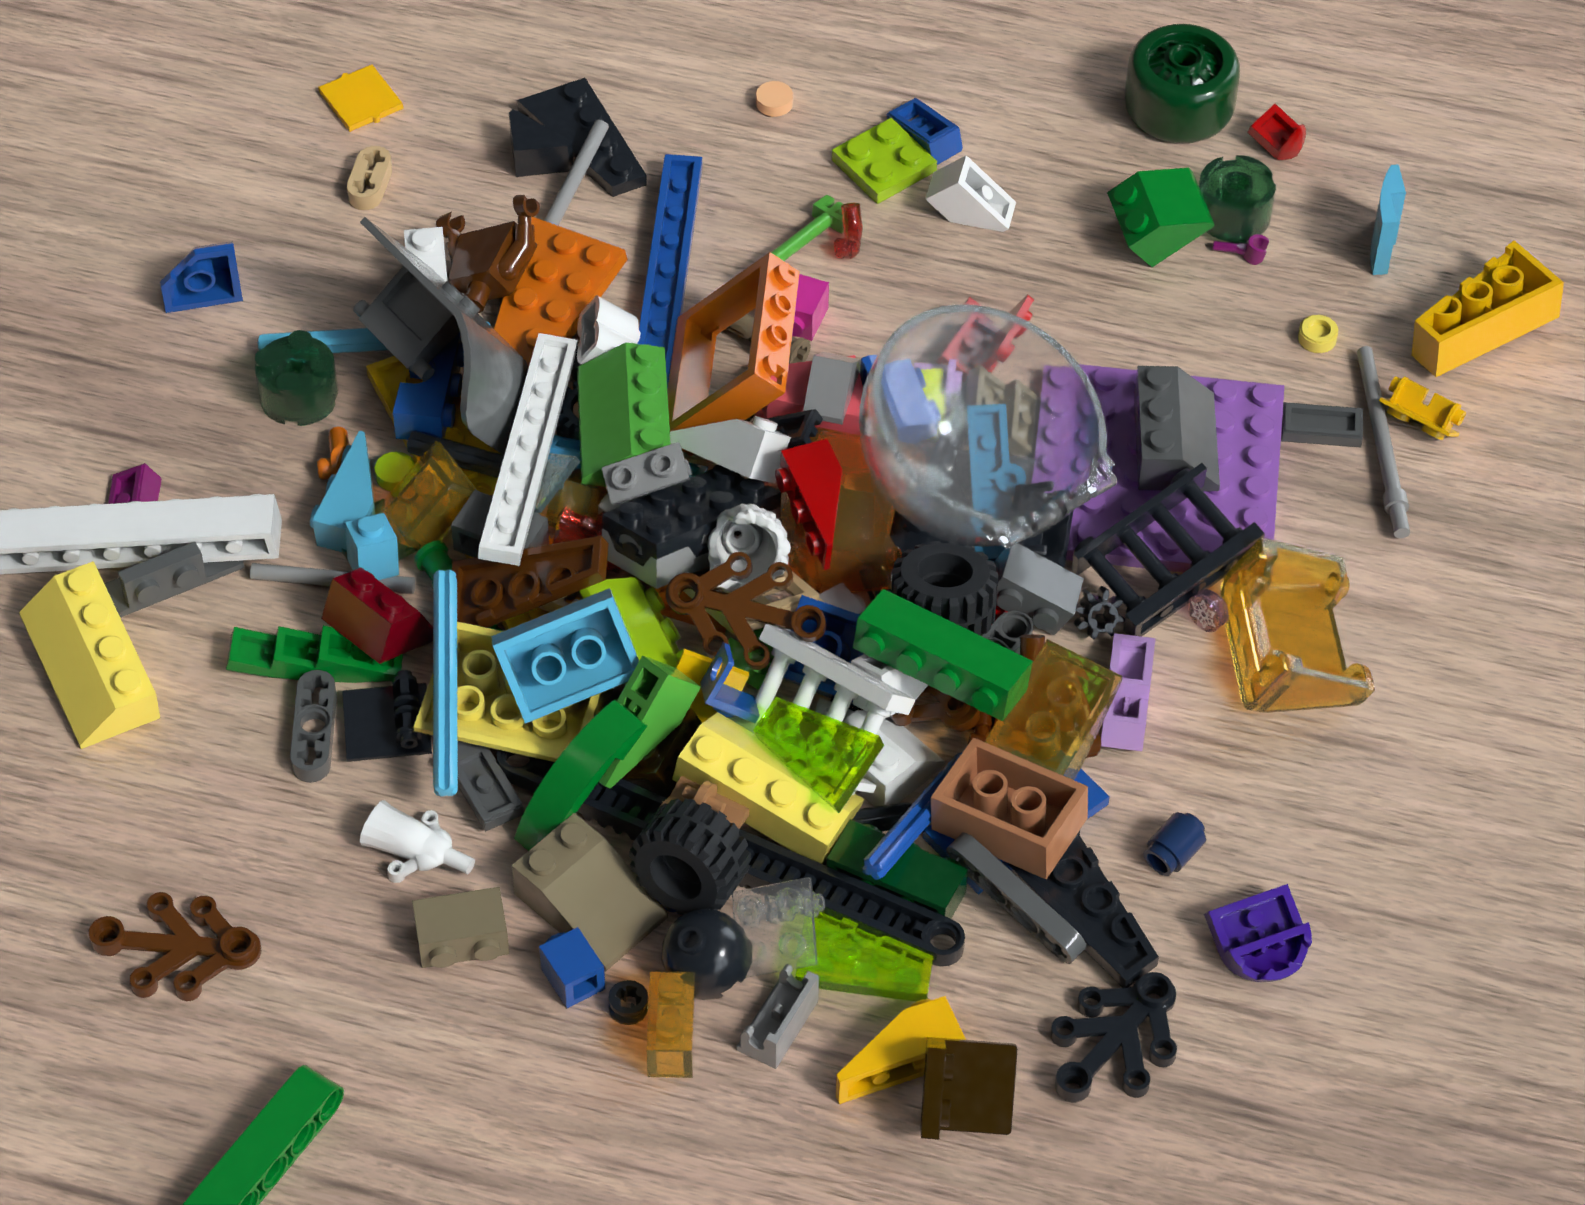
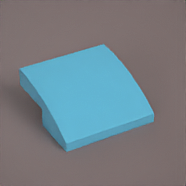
[1370,164,1406,275]

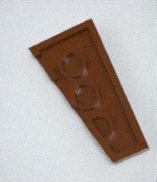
[452,536,609,628]

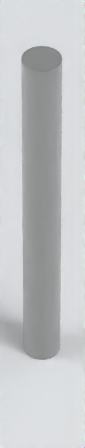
[544,120,609,226]
[250,563,415,594]

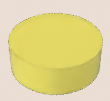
[1298,315,1338,353]

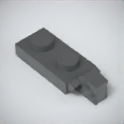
[458,741,524,832]

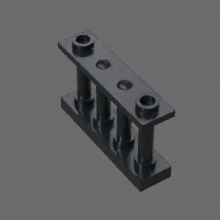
[1072,463,1265,637]

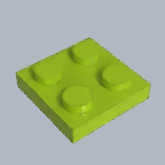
[832,118,937,204]

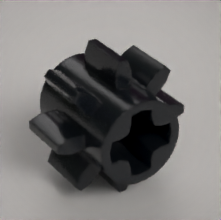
[1073,586,1125,639]

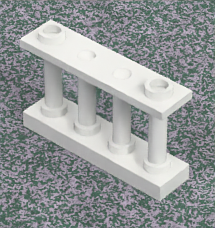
[725,624,916,795]

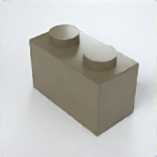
[412,887,509,968]

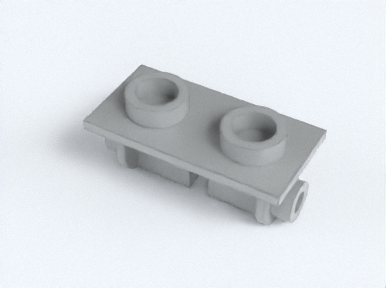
[602,442,692,505]

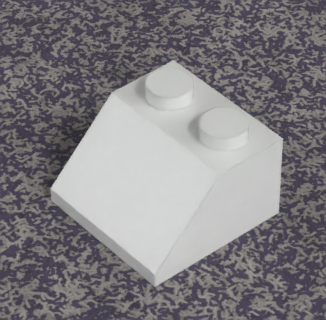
[827,710,945,807]

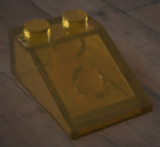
[985,639,1123,780]

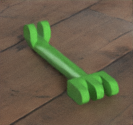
[771,195,858,261]

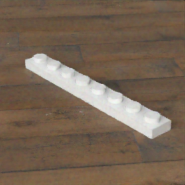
[478,333,577,566]

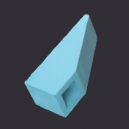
[310,431,376,553]

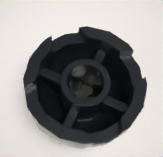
[661,908,752,1000]

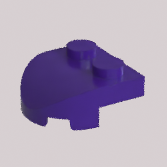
[1204,884,1312,982]

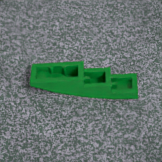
[226,625,403,683]

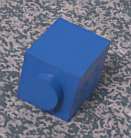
[539,927,605,1009]

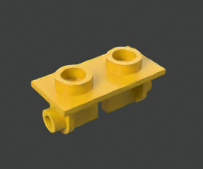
[1379,376,1466,440]

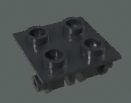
[342,670,432,762]

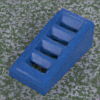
[886,98,963,165]

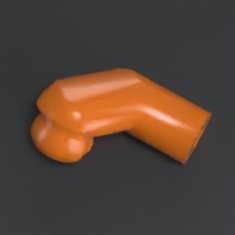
[317,426,349,480]

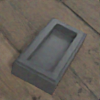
[1281,402,1363,448]

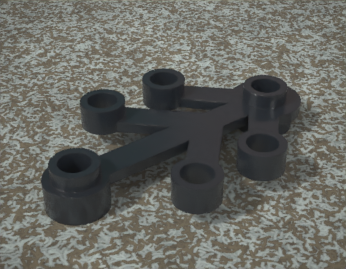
[1051,972,1177,1103]

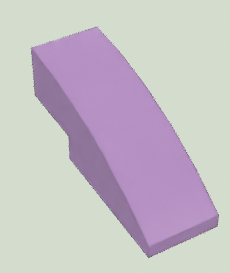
[1101,633,1155,752]

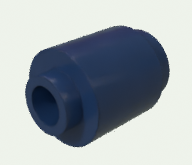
[1143,812,1206,876]

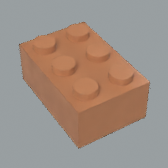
[931,738,1088,879]

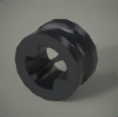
[608,980,649,1025]

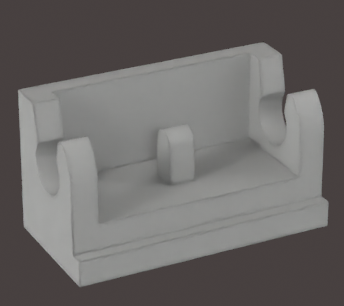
[737,964,819,1069]

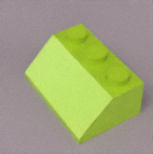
[580,577,684,684]

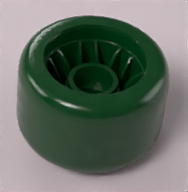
[1125,24,1240,143]

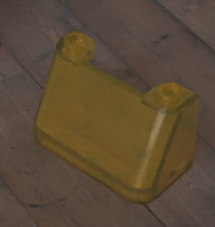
[1220,537,1375,713]

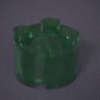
[1199,155,1276,244]
[255,330,338,426]

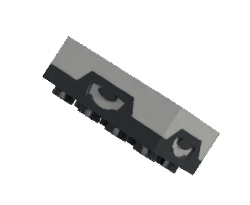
[602,464,781,589]

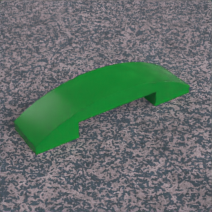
[514,700,648,851]

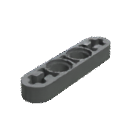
[946,832,1087,964]

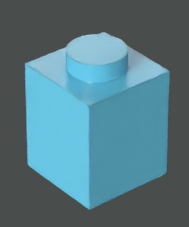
[345,513,399,580]

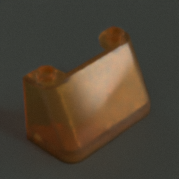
[779,427,924,594]

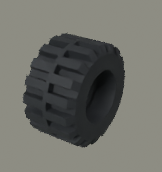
[891,541,998,636]
[629,799,751,915]

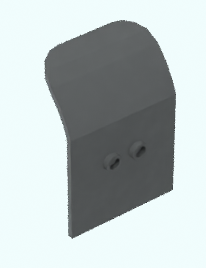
[353,217,529,455]

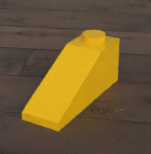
[836,996,966,1104]

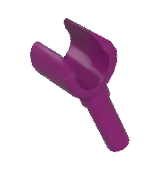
[1213,234,1269,265]

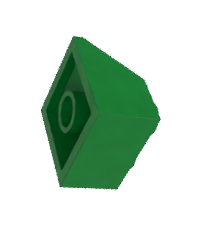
[1107,167,1215,268]

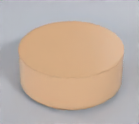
[756,81,793,117]

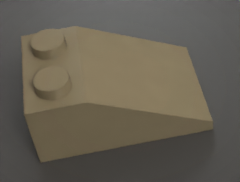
[511,813,668,972]

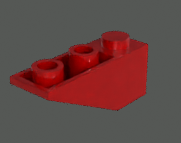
[775,438,843,570]

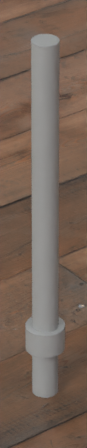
[1357,346,1410,538]

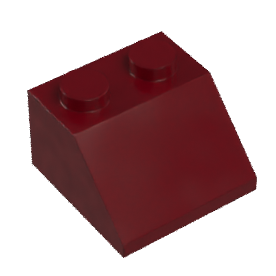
[321,567,433,664]

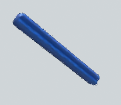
[862,752,962,880]

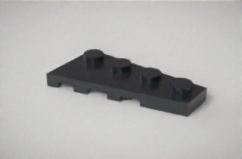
[517,78,647,197]
[1008,831,1159,988]

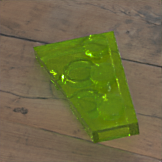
[753,697,884,814]
[795,902,933,1002]

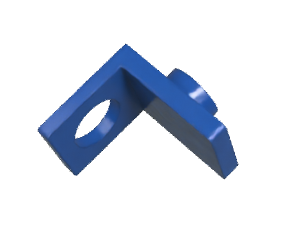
[700,642,760,723]

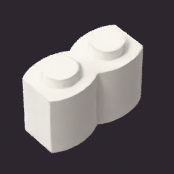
[577,295,641,364]

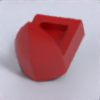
[1247,104,1306,160]

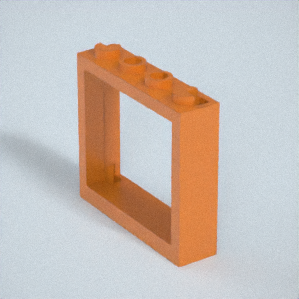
[667,252,800,456]

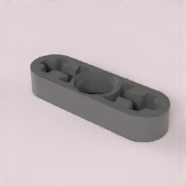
[290,670,337,783]

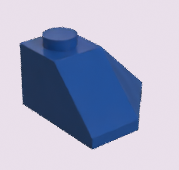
[160,241,243,313]

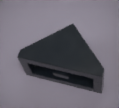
[509,109,573,177]

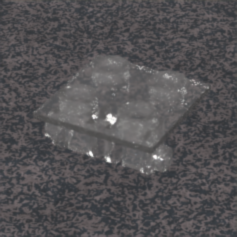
[732,877,825,978]

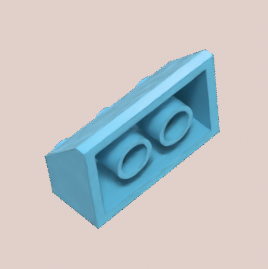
[492,588,639,724]

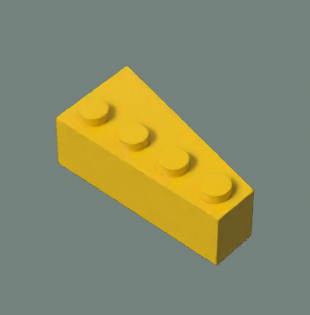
[1411,240,1564,377]

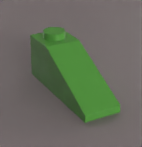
[599,655,701,788]

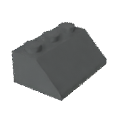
[1134,366,1220,491]

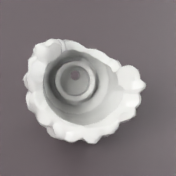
[708,503,791,593]

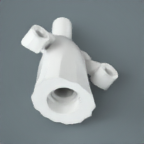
[360,800,475,883]

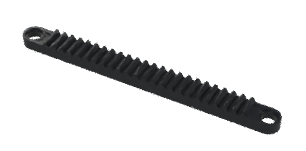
[496,750,965,967]

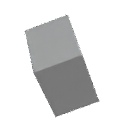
[803,352,861,425]

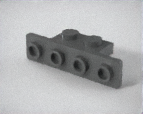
[104,541,244,618]

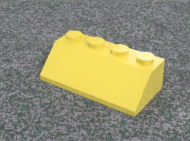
[19,561,160,749]
[672,712,864,864]

